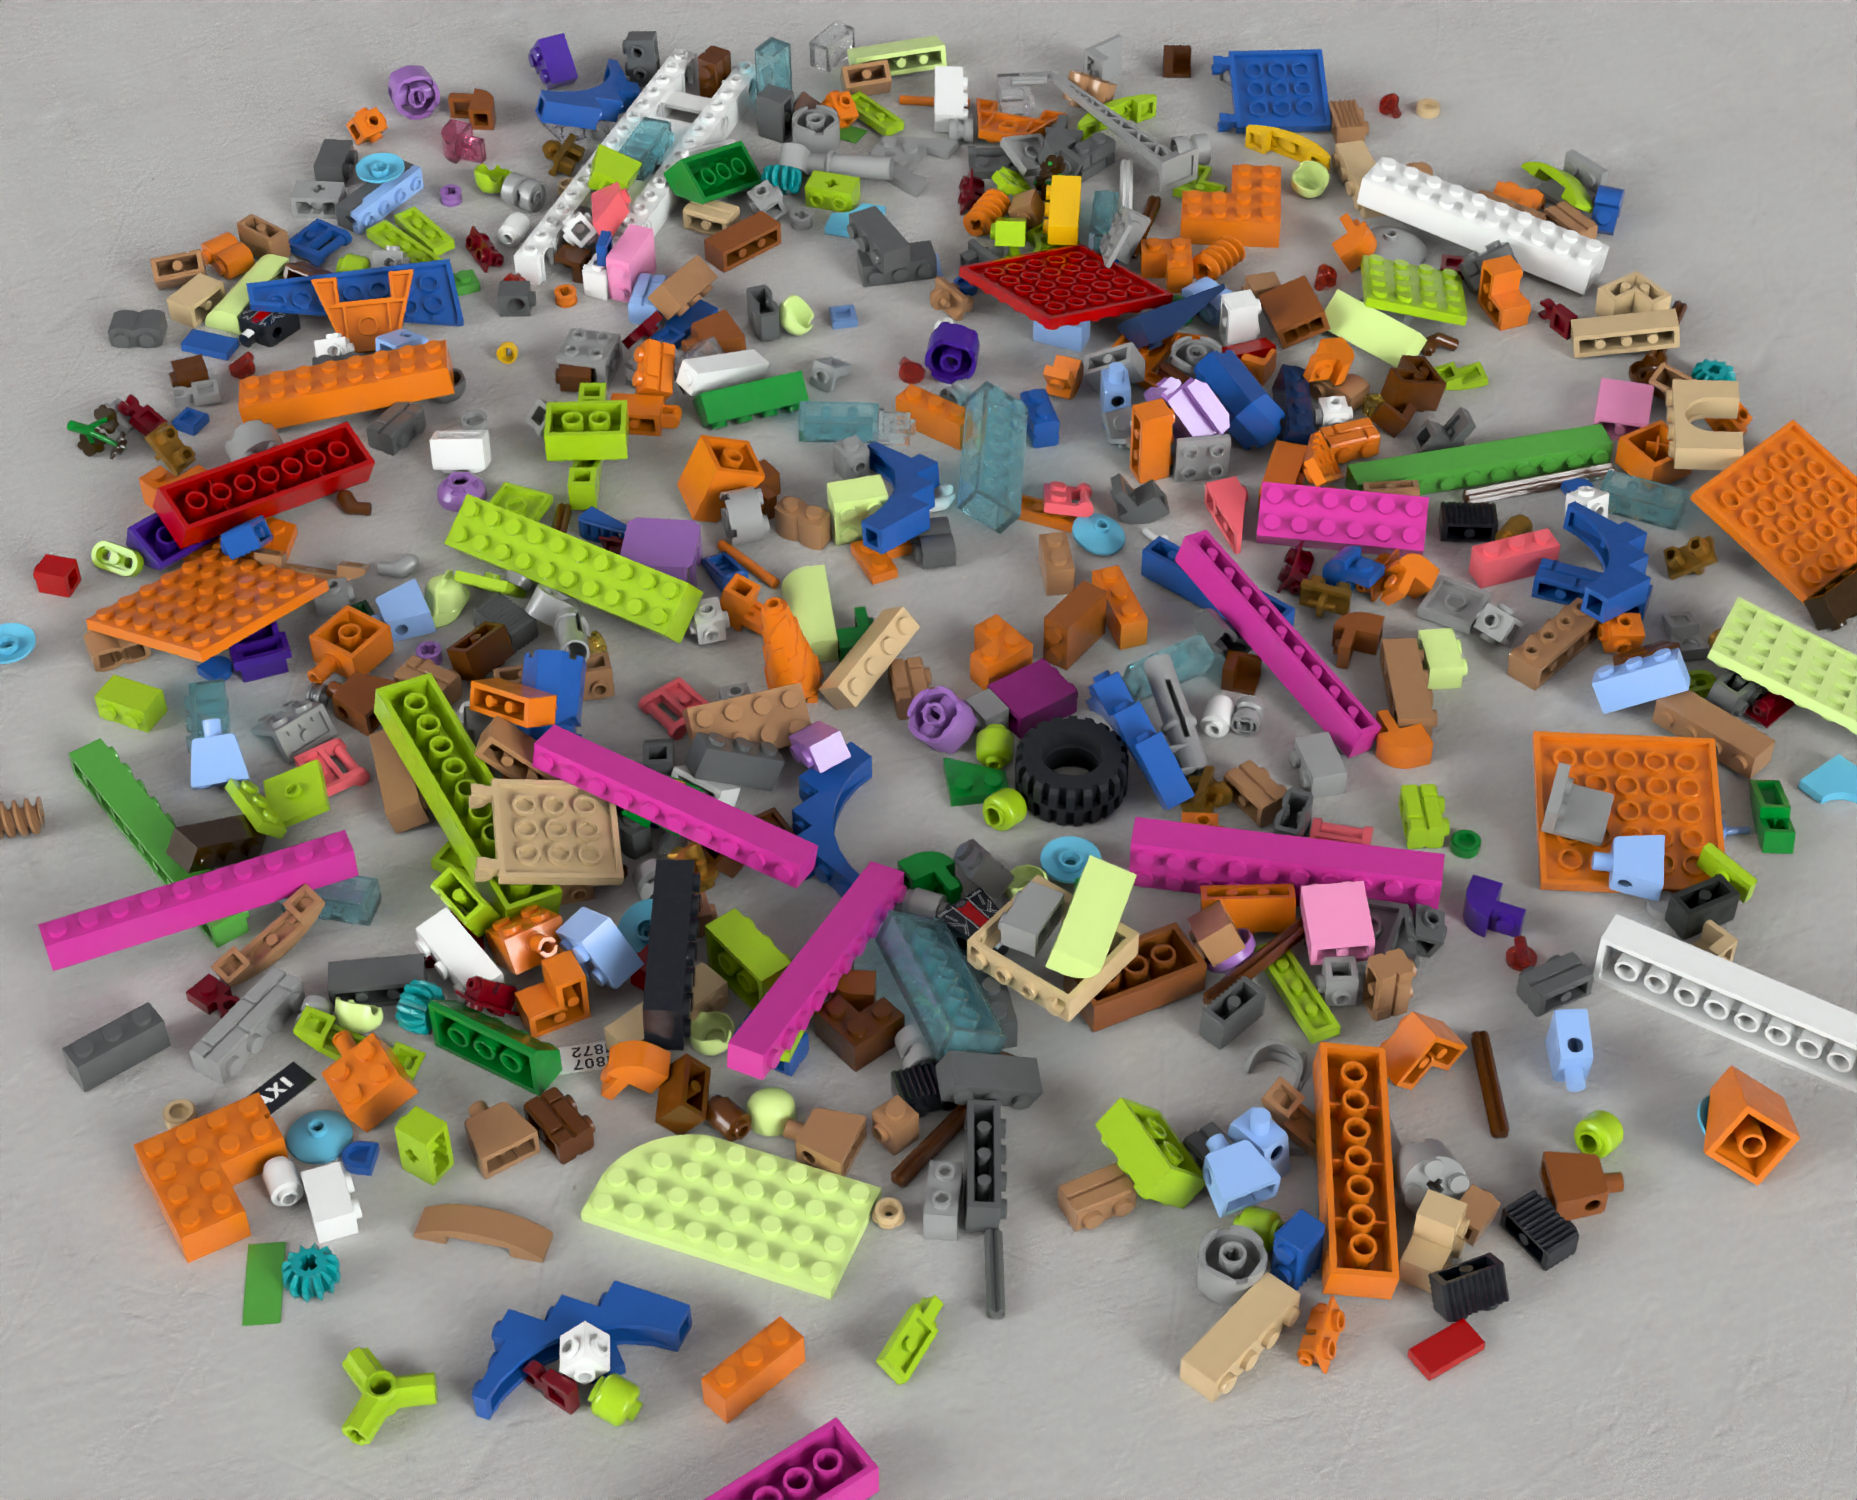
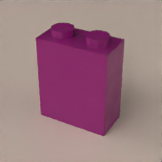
[987,658,1078,740]

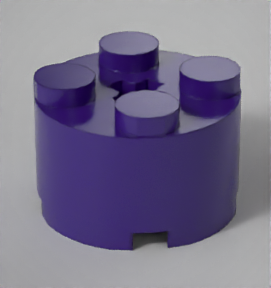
[925,322,980,384]

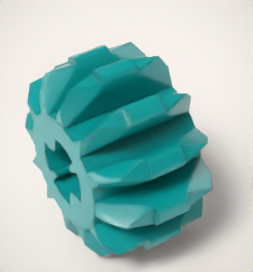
[761,164,802,195]
[1691,358,1736,381]
[395,979,445,1035]
[281,1242,341,1303]

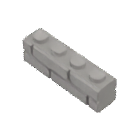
[189,966,305,1084]

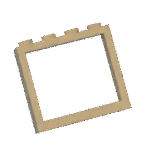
[967,875,1139,1022]

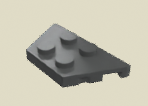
[1304,898,1419,968]

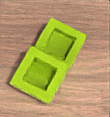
[1434,361,1489,390]

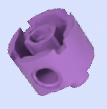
[388,65,440,120]
[907,686,977,754]

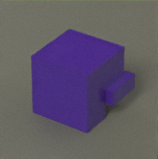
[229,621,292,683]

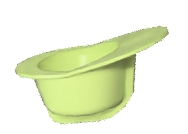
[424,569,470,628]

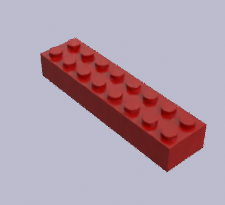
[153,421,375,549]

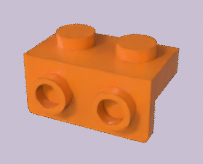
[1493,181,1546,211]

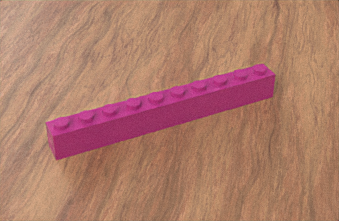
[1175,530,1382,758]
[532,725,818,889]
[38,830,359,971]
[727,861,907,1080]

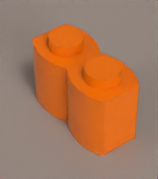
[201,232,255,280]

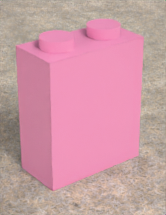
[606,224,657,303]
[1593,377,1654,441]
[1300,881,1375,966]

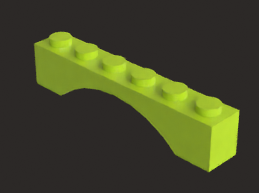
[567,383,608,511]

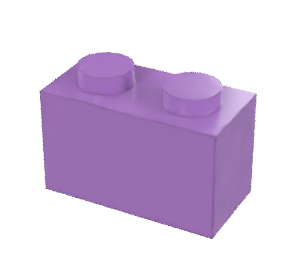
[788,720,851,773]

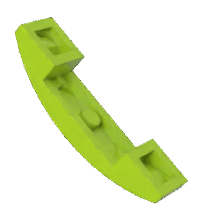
[1077,94,1157,141]
[1521,162,1593,214]
[293,1005,426,1081]

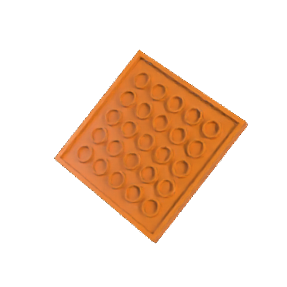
[1690,419,1857,605]
[86,550,329,663]
[1532,731,1725,893]

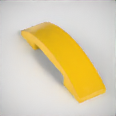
[1245,125,1331,171]

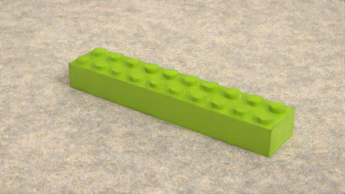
[444,494,704,644]
[374,673,563,919]

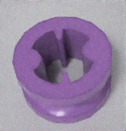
[440,184,463,207]
[416,641,443,666]

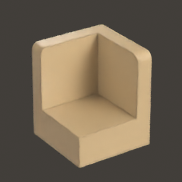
[1692,919,1738,961]

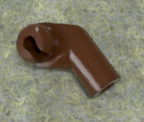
[1421,332,1459,356]
[336,490,372,516]

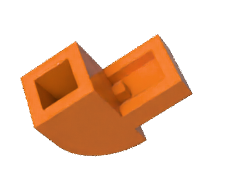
[1331,213,1377,273]
[1303,337,1355,386]
[1043,355,1084,400]
[1380,553,1440,606]
[720,573,763,636]
[1375,709,1433,769]
[600,1040,671,1100]

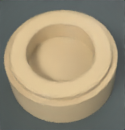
[1416,98,1440,119]
[163,1099,198,1129]

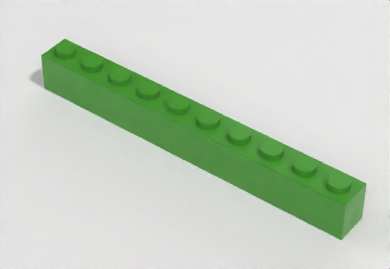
[1345,424,1614,495]
[68,738,250,948]

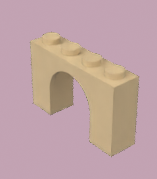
[1666,379,1744,470]

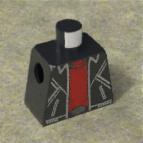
[239,304,301,348]
[935,887,1010,956]

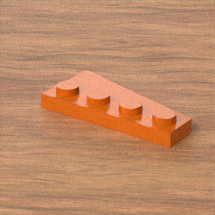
[1303,430,1345,487]

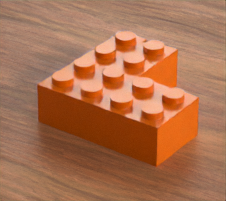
[1180,164,1281,248]
[133,1092,289,1263]

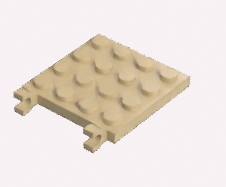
[468,779,624,885]

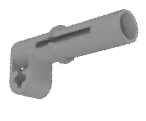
[780,143,895,180]
[525,584,590,662]
[1143,654,1209,781]

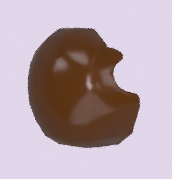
[1628,352,1669,384]

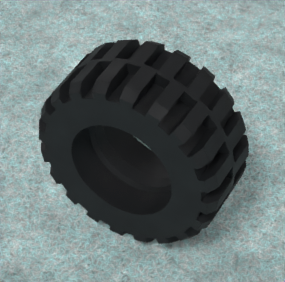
[1015,716,1129,827]

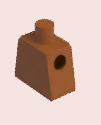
[681,309,746,357]
[326,672,397,736]
[1539,1151,1624,1220]

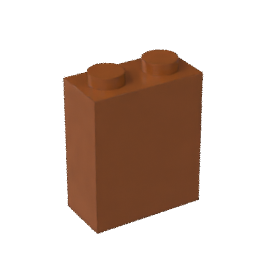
[1257,275,1330,350]
[1043,580,1107,671]

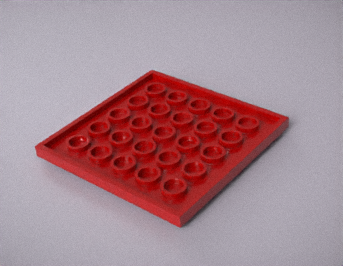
[959,244,1173,330]

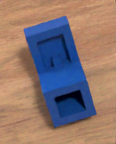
[1591,185,1625,235]
[1322,545,1385,591]

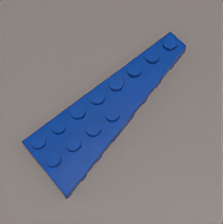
[246,259,464,327]

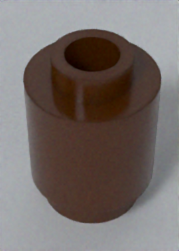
[706,1095,751,1142]

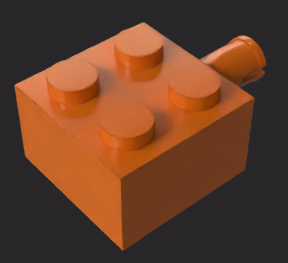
[307,605,394,686]
[484,905,564,975]
[321,1030,418,1133]

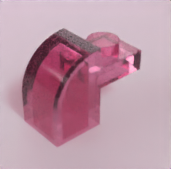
[441,119,487,164]

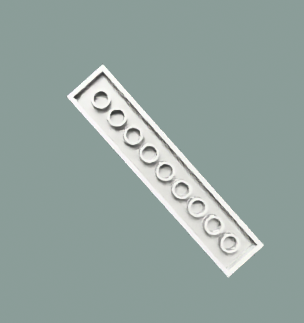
[1357,156,1610,295]
[1593,914,1857,1093]

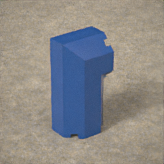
[1194,350,1286,450]
[517,649,587,741]

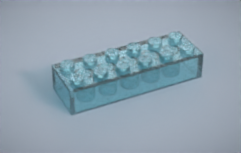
[957,380,1028,534]
[875,910,1008,1061]

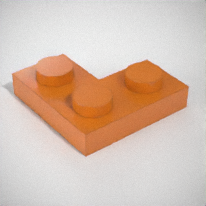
[850,540,912,585]

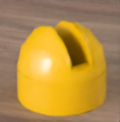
[496,341,518,364]

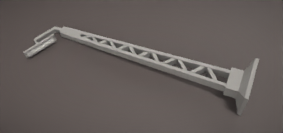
[1010,71,1199,194]

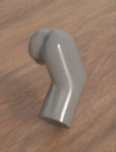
[378,554,420,578]

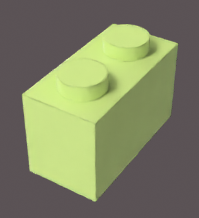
[1417,628,1468,690]

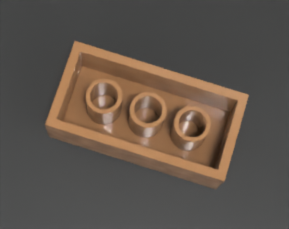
[682,682,811,750]

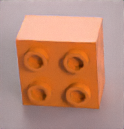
[1615,420,1692,492]

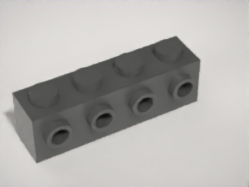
[964,1099,1007,1232]

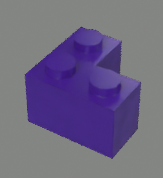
[528,33,578,90]

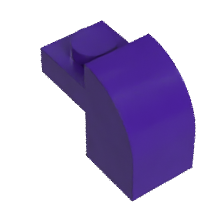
[1463,874,1526,939]

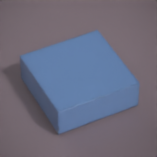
[829,304,858,330]

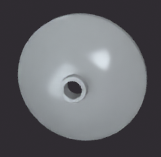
[1371,226,1427,265]

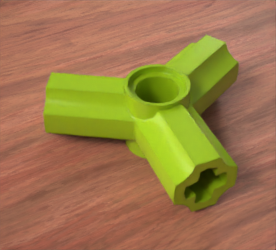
[341,1347,438,1446]

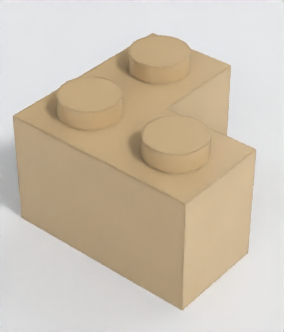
[1595,271,1672,316]
[1399,1189,1470,1293]

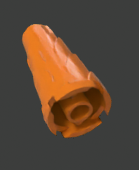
[761,597,824,699]

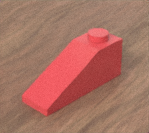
[591,182,631,237]
[1204,476,1248,554]

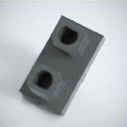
[960,238,1004,266]

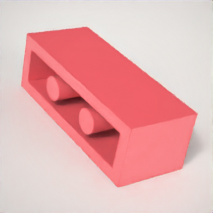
[1469,528,1560,589]

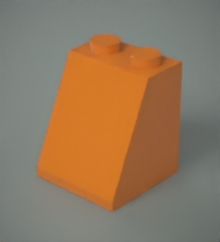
[677,435,765,522]
[1704,1065,1800,1186]

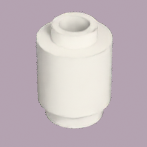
[498,212,530,247]
[1200,695,1235,738]
[262,1156,304,1206]

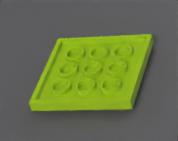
[1360,254,1468,326]

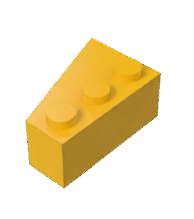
[1043,175,1082,246]

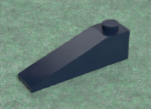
[1116,284,1225,350]

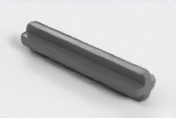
[984,1229,1005,1320]

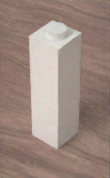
[676,349,769,396]

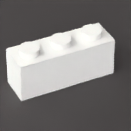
[934,66,968,132]
[415,907,505,1002]

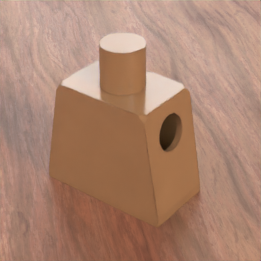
[464,1100,540,1180]
[783,1107,867,1177]

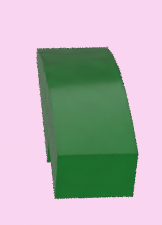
[1749,779,1796,854]

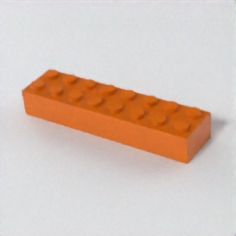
[238,339,455,429]
[1313,1042,1399,1300]

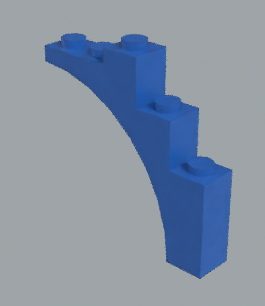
[535,59,642,130]
[861,441,940,554]
[1563,501,1651,623]
[1085,670,1195,810]
[792,741,872,898]
[471,1280,692,1420]

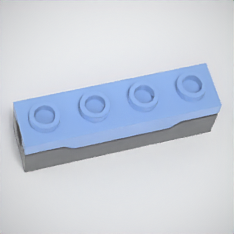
[335,160,424,235]

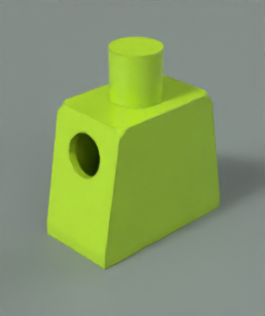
[588,143,642,191]

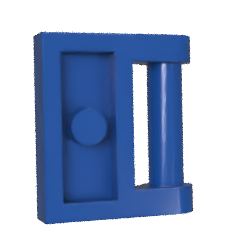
[289,218,352,267]

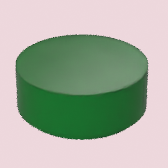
[1450,829,1481,859]

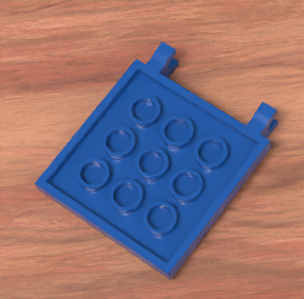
[1211,49,1331,133]

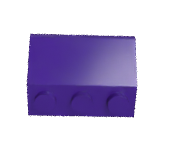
[126,512,220,571]

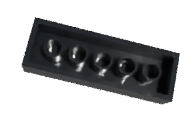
[642,859,702,1051]

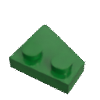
[943,758,1009,807]

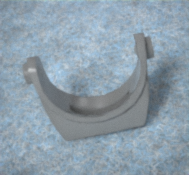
[1243,1039,1307,1092]

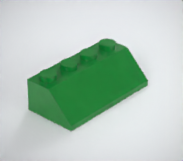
[663,140,762,205]
[692,370,809,430]
[428,1000,562,1096]

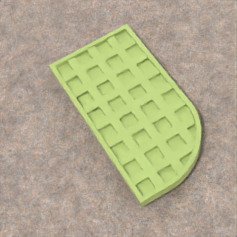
[1707,597,1857,735]
[581,1134,882,1300]

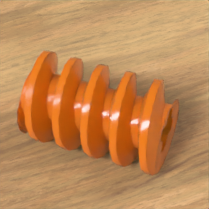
[963,188,1011,236]
[1193,235,1246,280]

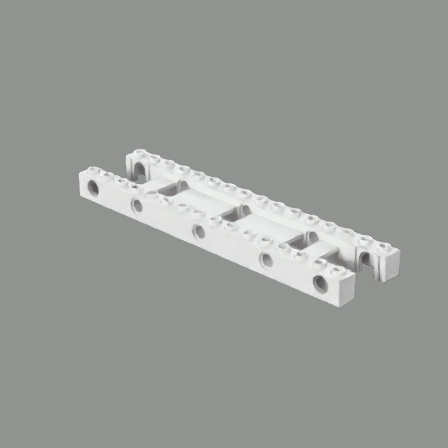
[514,48,762,301]

